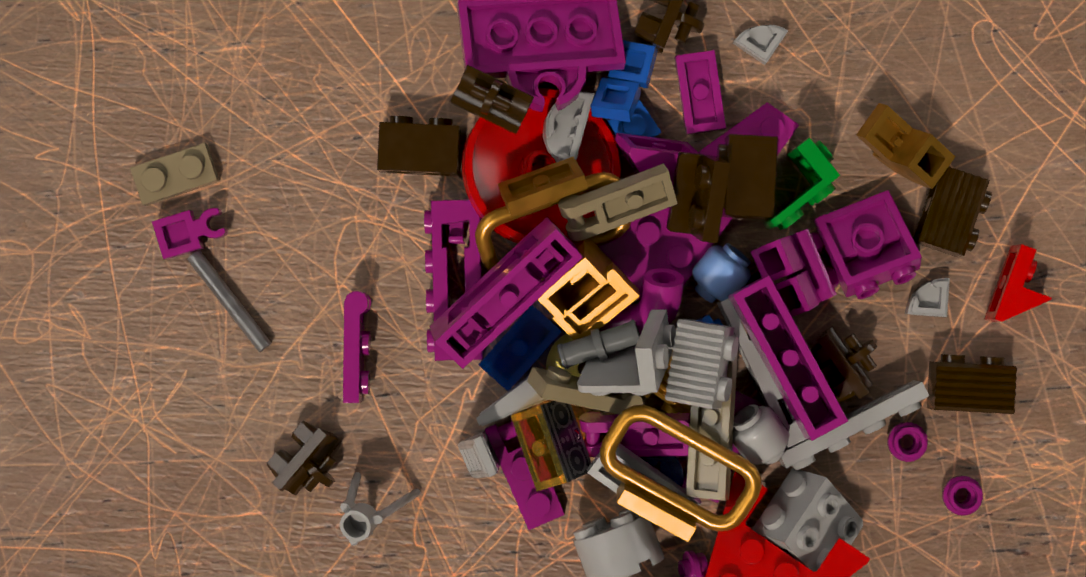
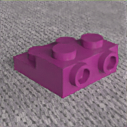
[815,190,922,299]

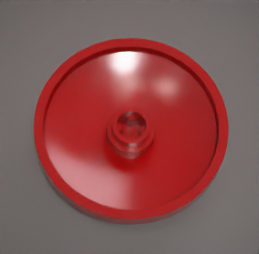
[462,88,621,244]

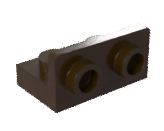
[666,152,731,243]

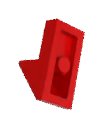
[984,244,1052,322]

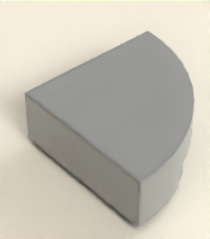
[733,25,788,65]
[905,278,950,317]

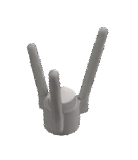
[340,472,421,546]

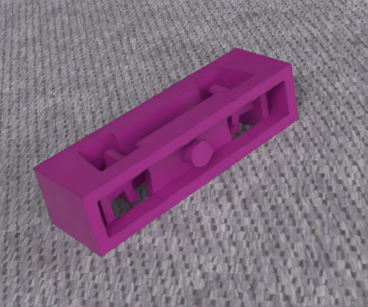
[424,200,484,361]
[429,217,583,369]

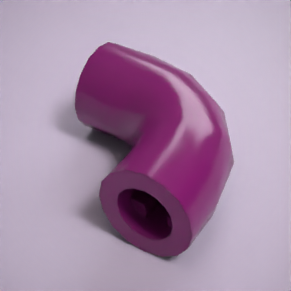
[600,268,684,335]

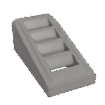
[476,367,548,426]
[458,431,500,478]

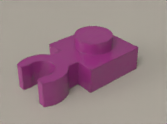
[152,208,228,260]

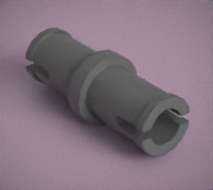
[557,320,640,369]

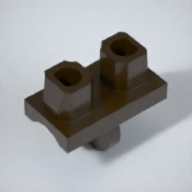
[634,0,705,54]
[450,65,534,135]
[810,326,877,402]
[267,421,341,495]

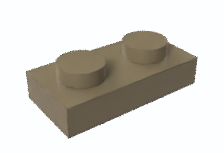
[130,143,220,206]

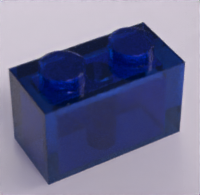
[478,305,562,391]

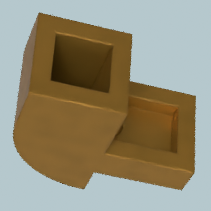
[856,103,956,189]

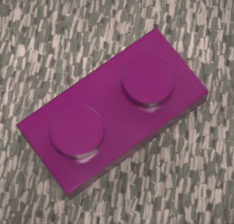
[674,50,726,135]

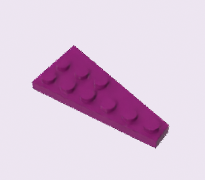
[598,102,799,301]

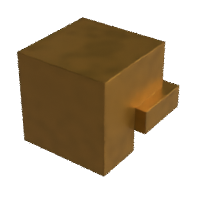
[538,238,640,340]

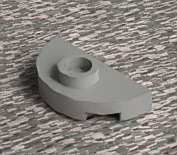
[543,92,594,162]

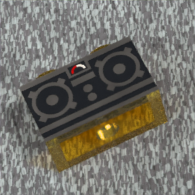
[510,400,591,491]

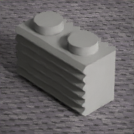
[665,319,739,409]

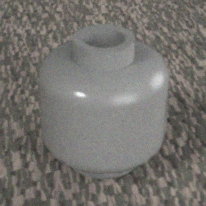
[732,404,790,465]

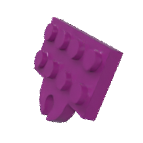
[457,0,626,112]

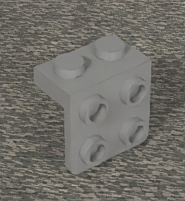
[577,310,676,396]
[752,468,863,571]

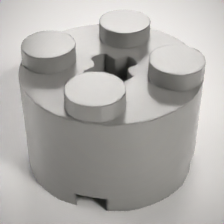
[573,508,665,577]

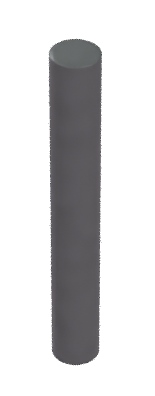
[187,250,272,353]

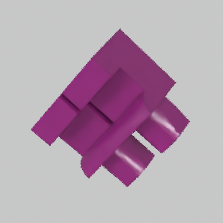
[751,229,839,317]

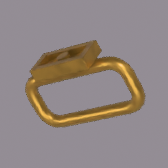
[475,156,631,271]
[600,405,762,542]

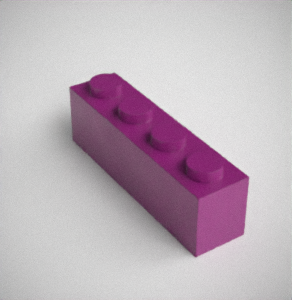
[728,276,848,441]

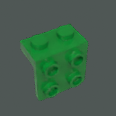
[763,137,840,231]

